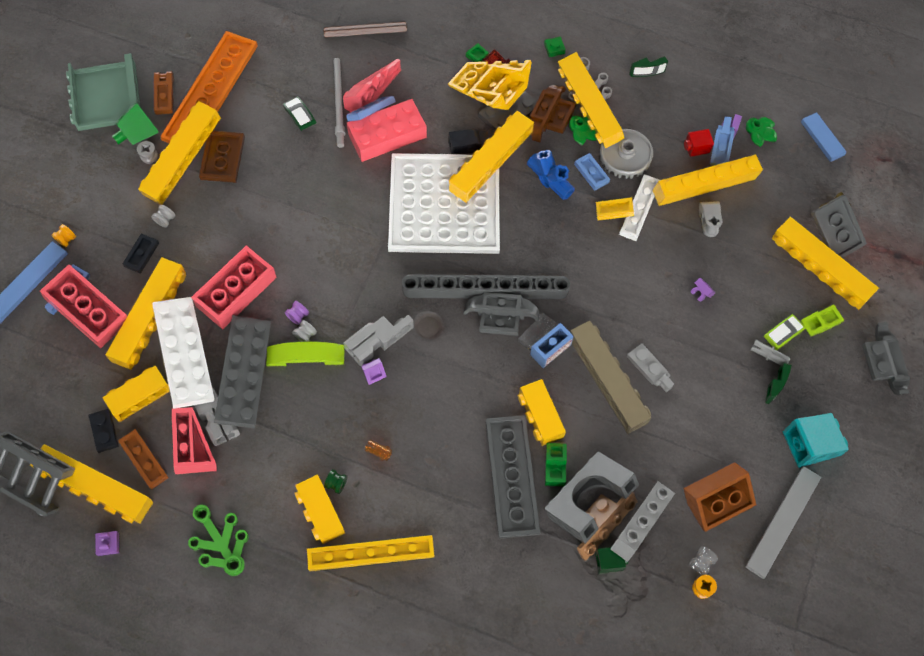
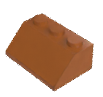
[683,462,756,532]

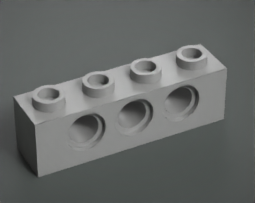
[611,481,675,562]

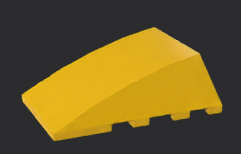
[448,60,532,110]

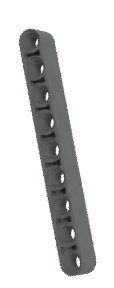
[402,274,571,299]

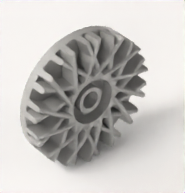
[599,129,653,179]

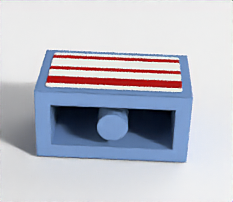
[530,323,574,368]

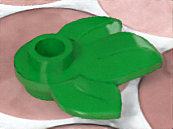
[569,116,597,145]
[746,117,777,147]

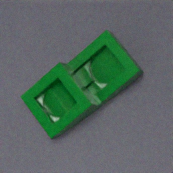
[545,443,567,487]

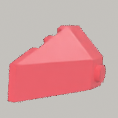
[343,59,401,112]

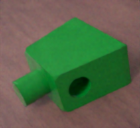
[112,103,159,145]

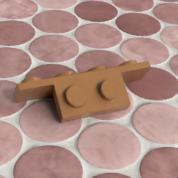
[577,492,637,561]

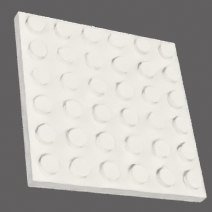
[388,153,500,254]

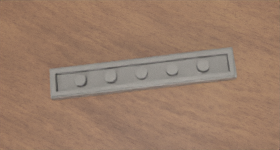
[745,466,821,579]

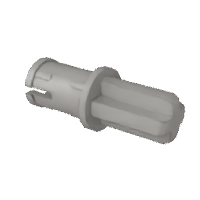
[751,339,790,366]

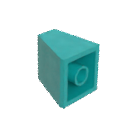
[783,413,849,468]

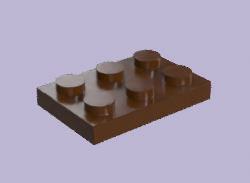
[199,131,245,183]

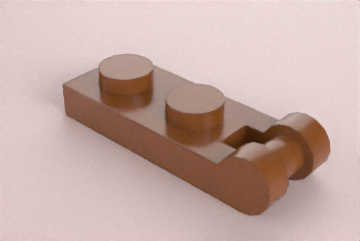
[154,71,174,115]

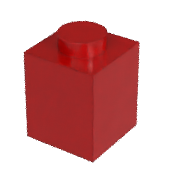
[684,129,714,157]

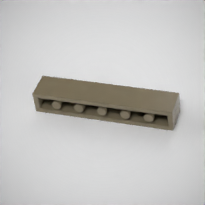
[570,321,651,434]

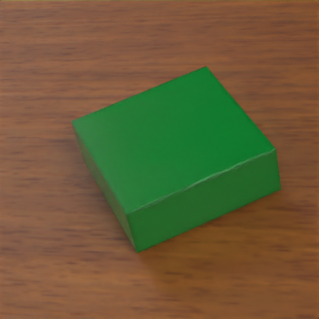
[466,43,490,62]

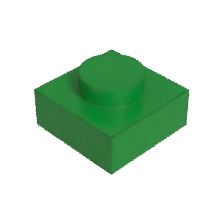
[544,36,566,57]

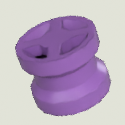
[285,301,309,325]

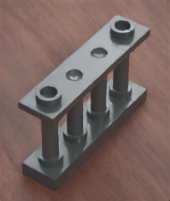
[0,431,75,517]

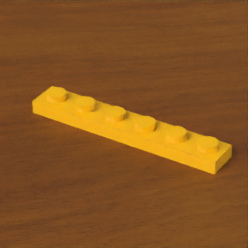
[307,535,434,571]

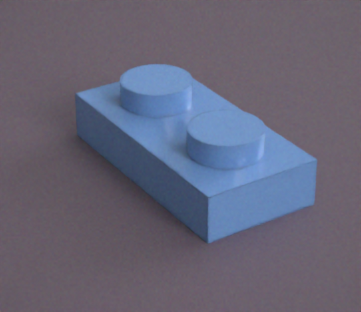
[574,153,610,191]

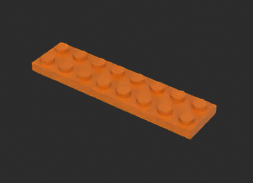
[160,31,258,143]

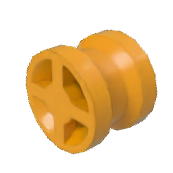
[51,224,76,248]
[692,575,717,599]

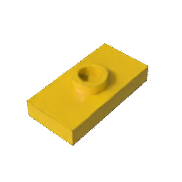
[596,197,634,220]

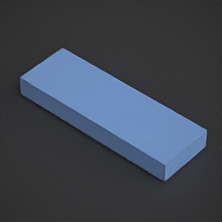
[346,96,396,121]
[801,112,846,162]

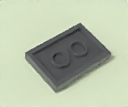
[478,91,537,131]
[811,195,867,258]

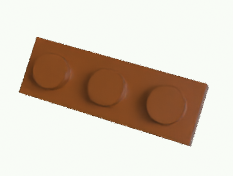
[118,429,169,490]

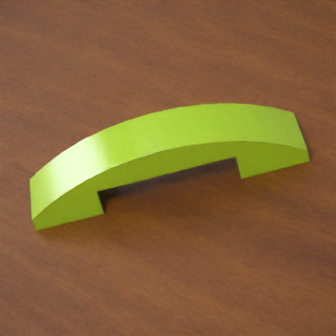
[266,342,345,366]

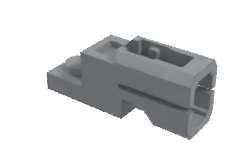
[343,315,414,366]
[194,388,240,446]

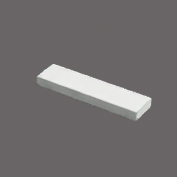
[619,174,660,241]

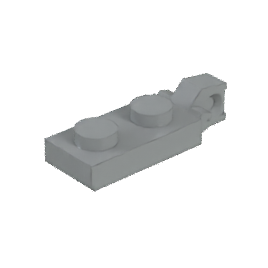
[627,344,674,392]

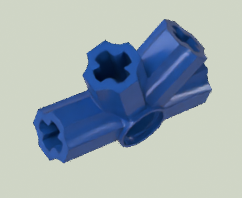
[527,150,575,200]

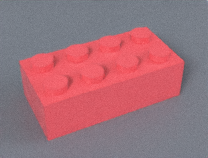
[347,99,427,162]
[191,246,277,329]
[40,265,127,349]

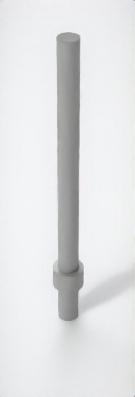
[333,58,345,148]

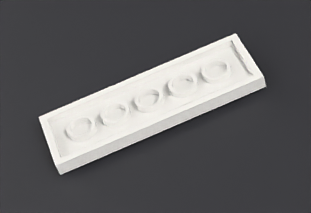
[152,297,214,409]

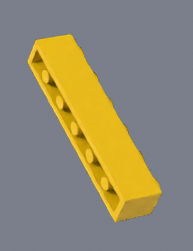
[558,52,625,149]
[138,101,221,205]
[449,111,534,203]
[652,154,763,206]
[772,217,879,310]
[105,257,186,370]
[30,444,153,524]

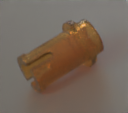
[365,439,392,461]

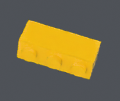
[102,365,170,422]
[518,379,566,446]
[294,474,345,544]

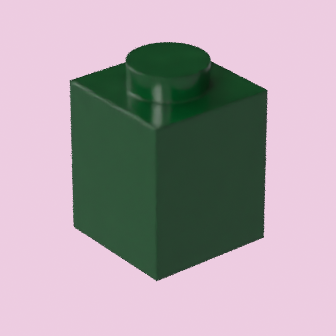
[595,547,628,574]

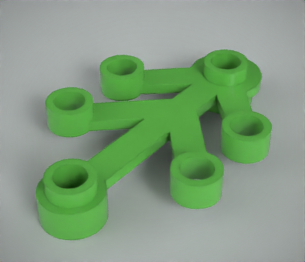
[188,505,249,576]

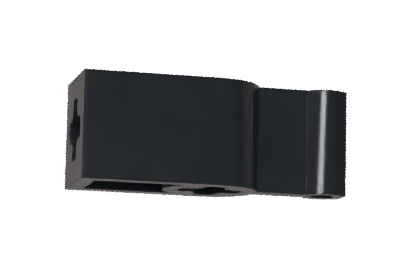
[448,129,494,154]

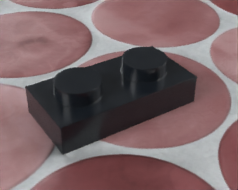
[122,233,159,274]
[89,409,119,453]

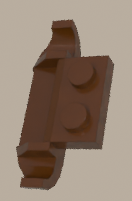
[530,85,576,143]

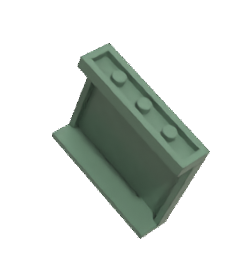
[66,53,141,131]

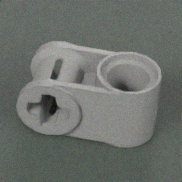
[699,201,722,237]

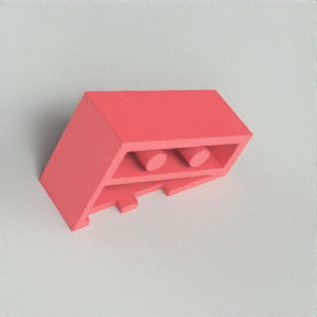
[172,407,217,474]

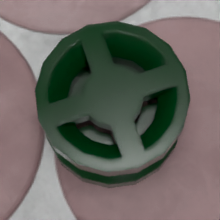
[324,469,348,494]

